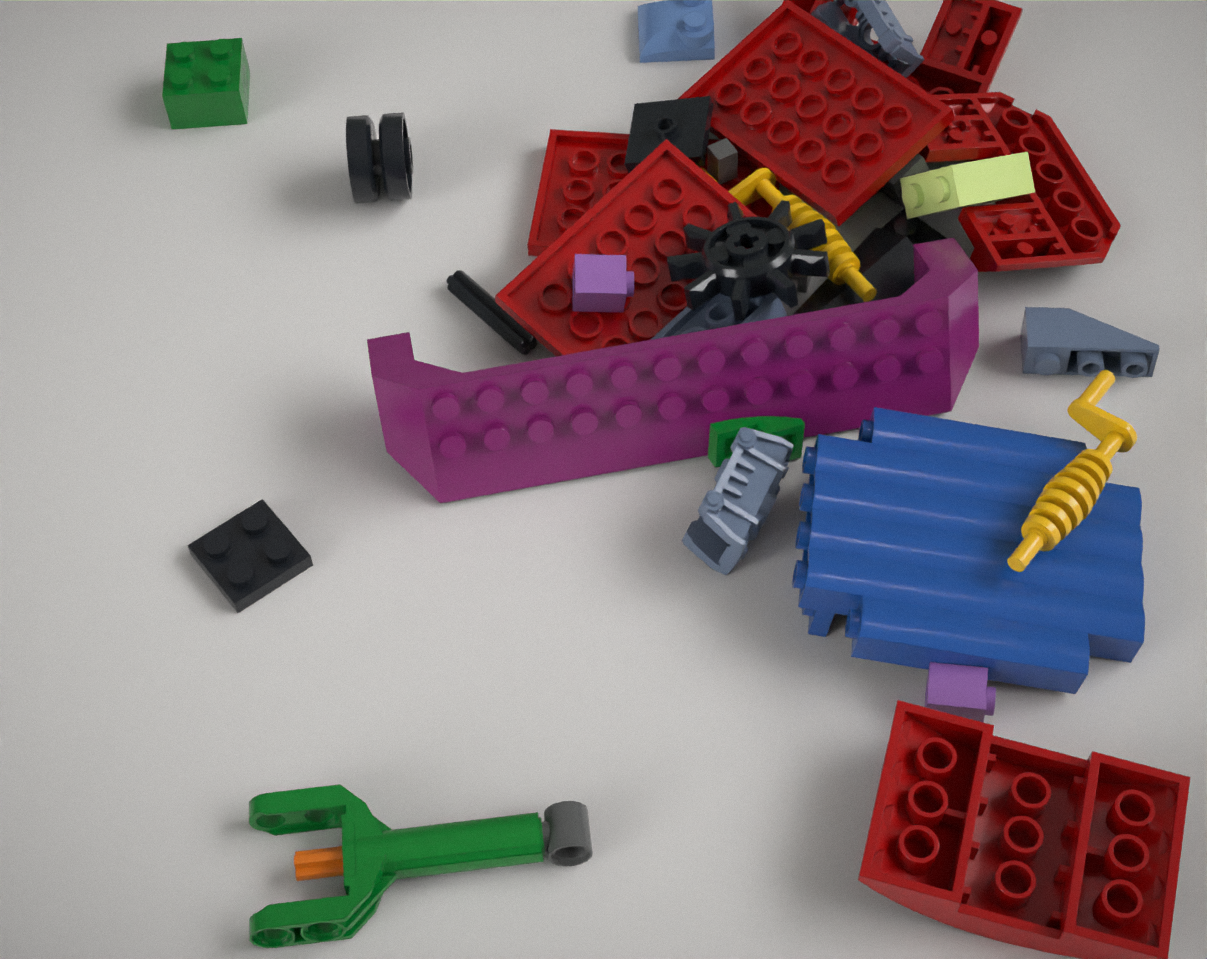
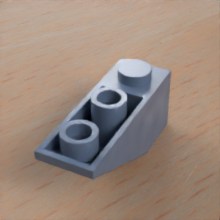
[1020,307,1160,378]

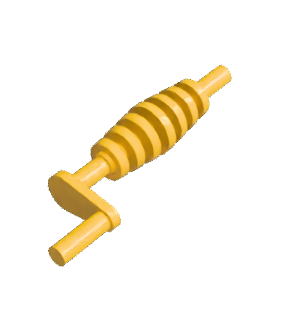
[700,167,877,302]
[1007,370,1137,572]

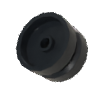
[346,112,413,203]

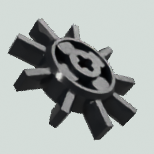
[667,200,830,320]

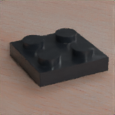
[187,499,313,613]

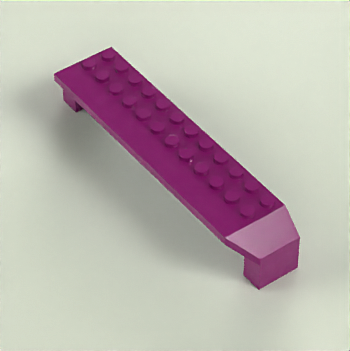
[367,238,979,503]

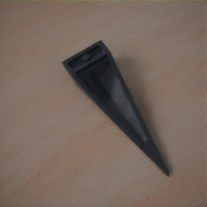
[793,208,965,315]

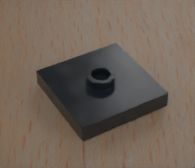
[624,96,713,173]

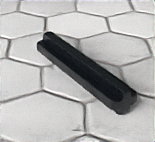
[446,270,538,355]

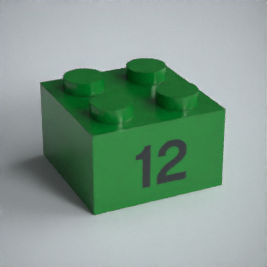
[162,38,250,130]

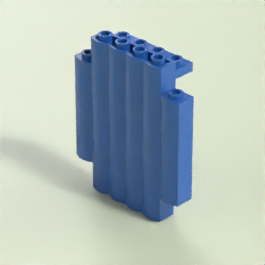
[792,407,1145,694]

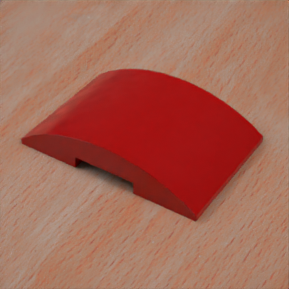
[858,700,1191,959]

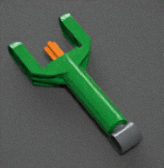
[249,784,593,948]

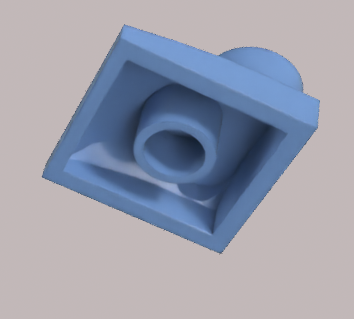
[637,0,715,63]

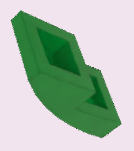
[708,416,805,468]

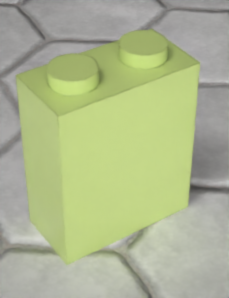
[900,152,1035,219]

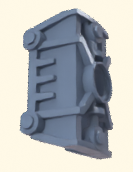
[811,0,925,78]
[682,427,794,575]

